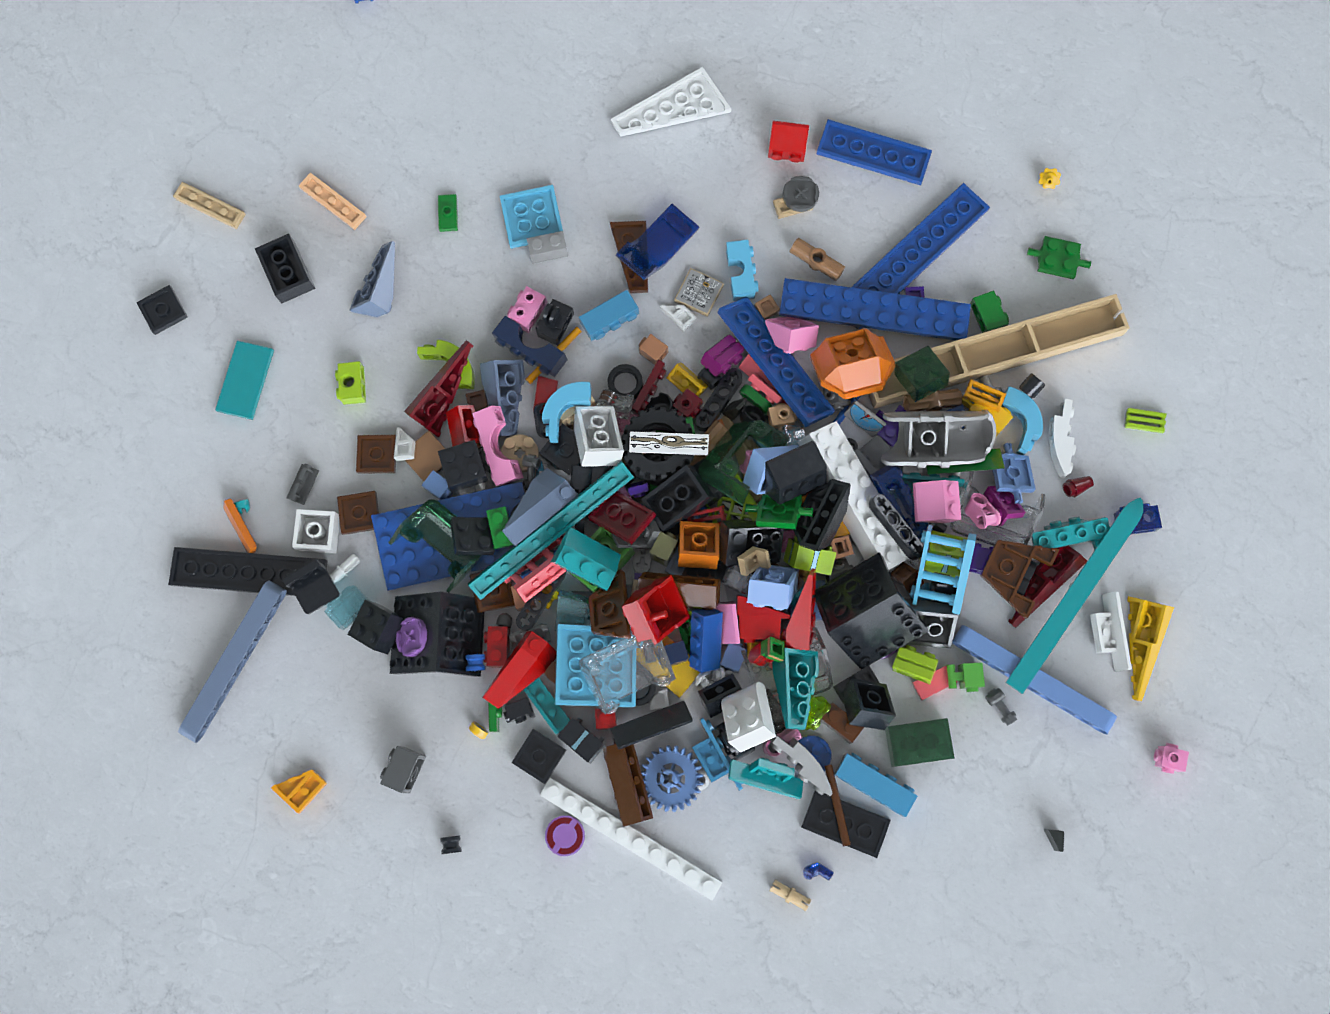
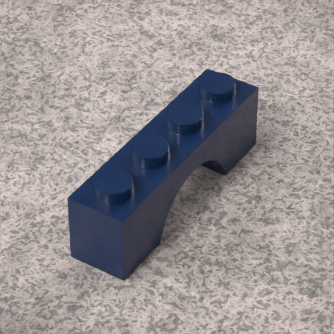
[492,316,568,377]

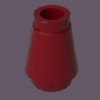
[1063,476,1094,498]

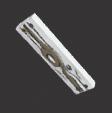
[629,432,709,455]

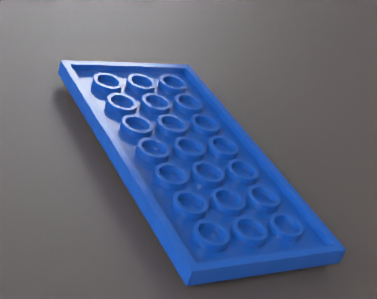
[371,482,525,591]

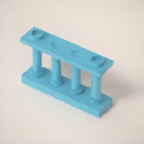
[910,525,977,615]

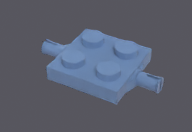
[992,443,1036,504]

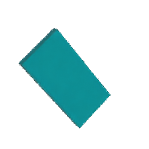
[215,341,274,420]

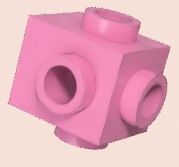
[1154,743,1189,774]

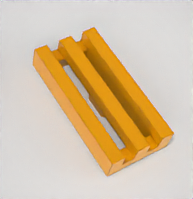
[962,379,1006,412]

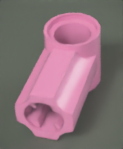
[763,728,802,756]

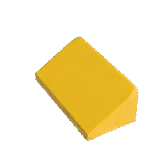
[666,362,708,397]

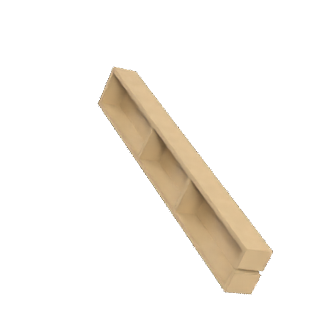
[869,294,1130,409]

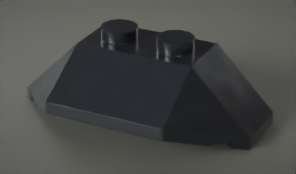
[793,479,851,552]

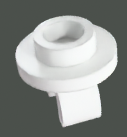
[712,666,733,682]
[695,671,715,688]

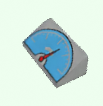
[844,401,886,437]

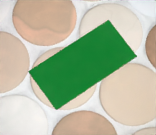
[926,448,1005,475]

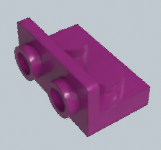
[983,485,1026,526]

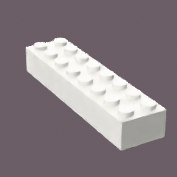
[798,421,909,570]

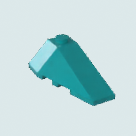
[772,648,819,730]

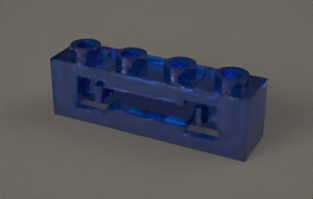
[870,465,929,544]

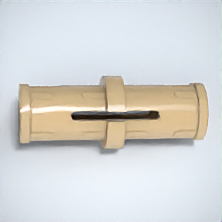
[769,879,811,911]

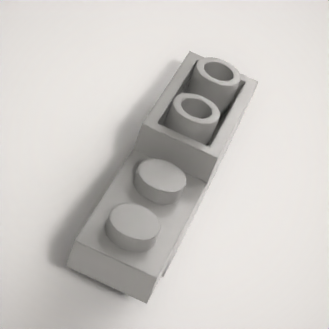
[769,735,832,796]

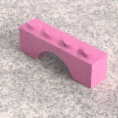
[472,405,524,486]

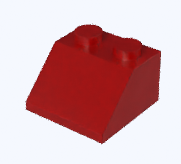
[768,121,809,163]

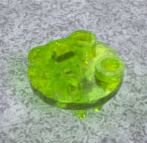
[803,695,831,731]

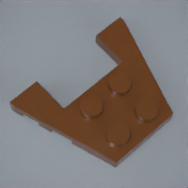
[980,540,1059,619]

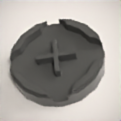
[782,176,819,212]

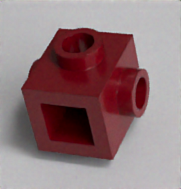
[673,388,704,418]

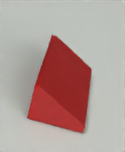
[533,376,558,414]

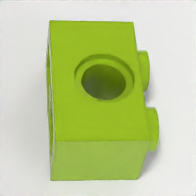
[335,361,366,405]

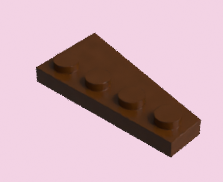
[610,221,648,293]

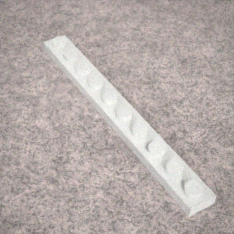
[540,778,722,900]

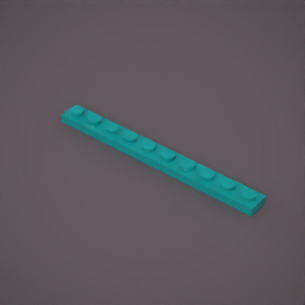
[468,461,634,600]

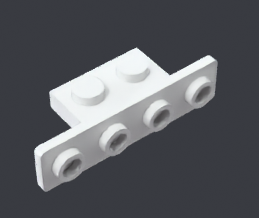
[1090,591,1132,672]

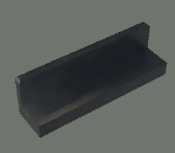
[610,701,693,749]

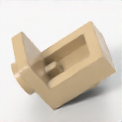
[737,546,771,576]

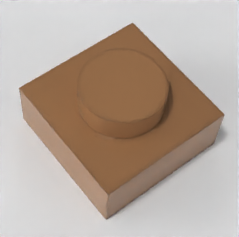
[754,294,780,320]

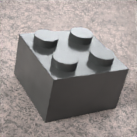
[380,746,426,793]

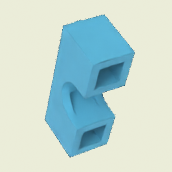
[726,240,759,301]

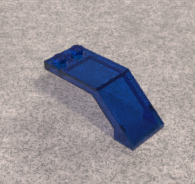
[615,204,699,280]

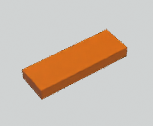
[223,498,257,553]

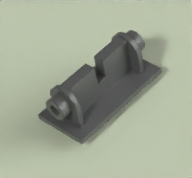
[286,464,319,505]

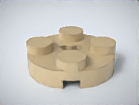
[501,434,539,473]

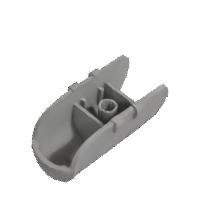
[881,410,996,468]

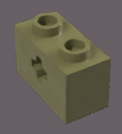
[650,532,678,567]

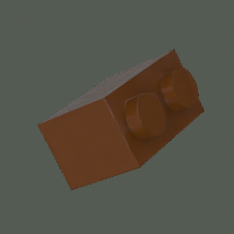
[818,702,864,744]

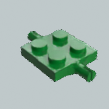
[1027,236,1091,280]
[745,494,813,529]

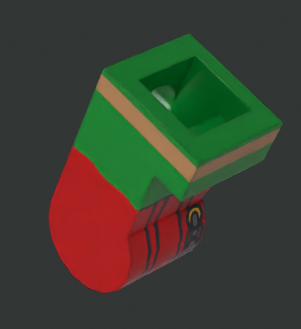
[748,637,784,668]

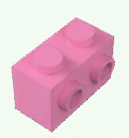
[507,286,548,333]

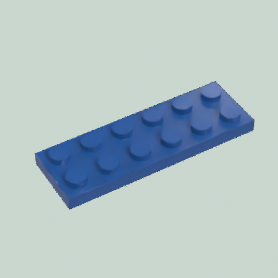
[817,119,932,186]

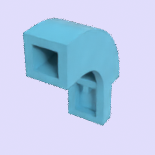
[542,382,591,443]
[1001,386,1043,456]

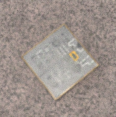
[674,268,724,317]

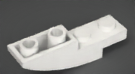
[1049,399,1076,479]

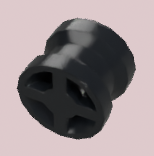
[440,835,462,854]

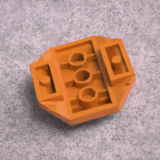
[810,328,895,400]

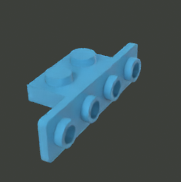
[692,718,743,791]

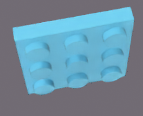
[500,185,563,249]

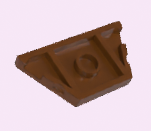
[589,569,631,639]

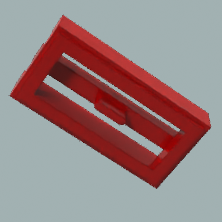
[687,505,726,526]

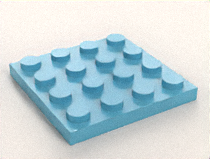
[555,624,636,708]

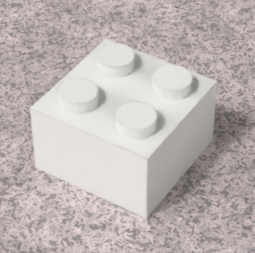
[292,509,340,554]

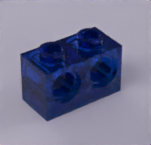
[1113,503,1162,535]

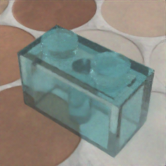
[324,585,370,630]

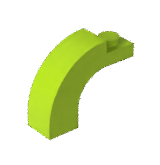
[417,340,475,389]

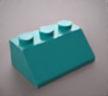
[551,527,621,590]

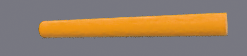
[525,326,582,384]

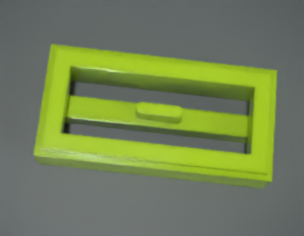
[1125,408,1167,433]

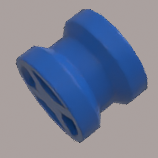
[466,654,486,671]

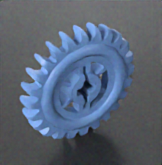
[641,745,704,812]

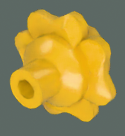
[1039,168,1061,189]

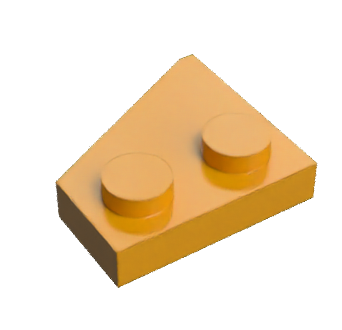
[271,770,327,814]

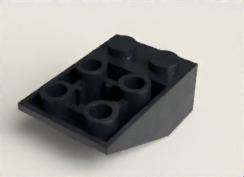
[719,519,784,566]

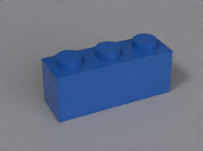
[689,609,723,673]

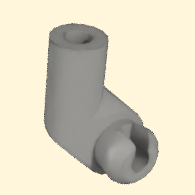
[980,375,1004,399]

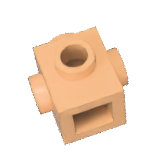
[767,403,797,432]

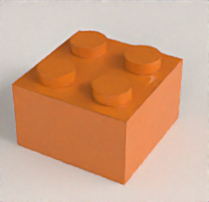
[678,521,719,569]

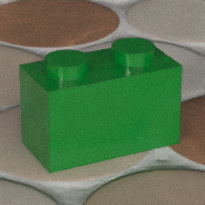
[970,290,1009,333]
[486,506,513,549]

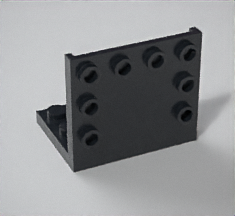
[813,552,929,670]
[390,592,485,677]

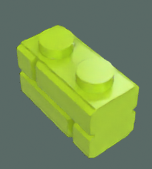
[892,645,938,684]

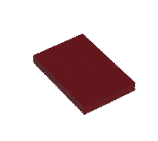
[588,491,656,545]

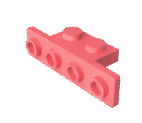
[739,354,788,405]

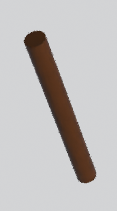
[824,764,851,847]

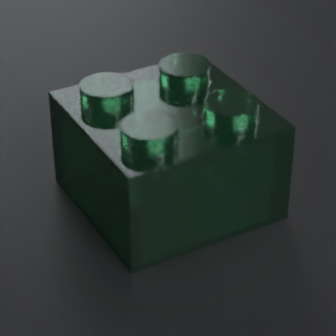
[895,346,950,402]

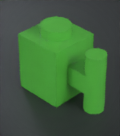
[947,663,985,692]

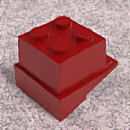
[621,575,690,645]
[736,595,790,643]

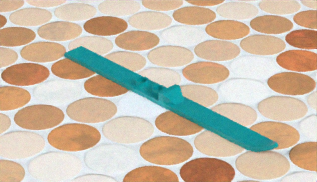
[1005,498,1143,694]

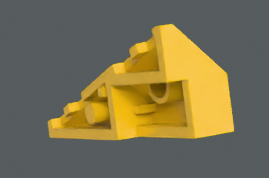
[1127,596,1174,701]

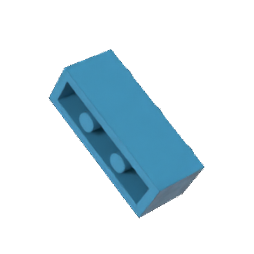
[579,290,639,341]

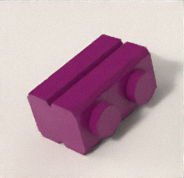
[701,334,745,376]

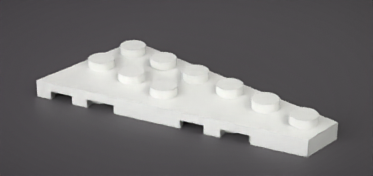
[611,67,731,136]

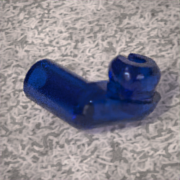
[803,862,834,881]

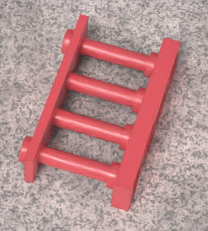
[504,533,567,603]

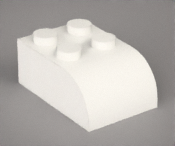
[574,406,624,466]
[721,682,776,752]

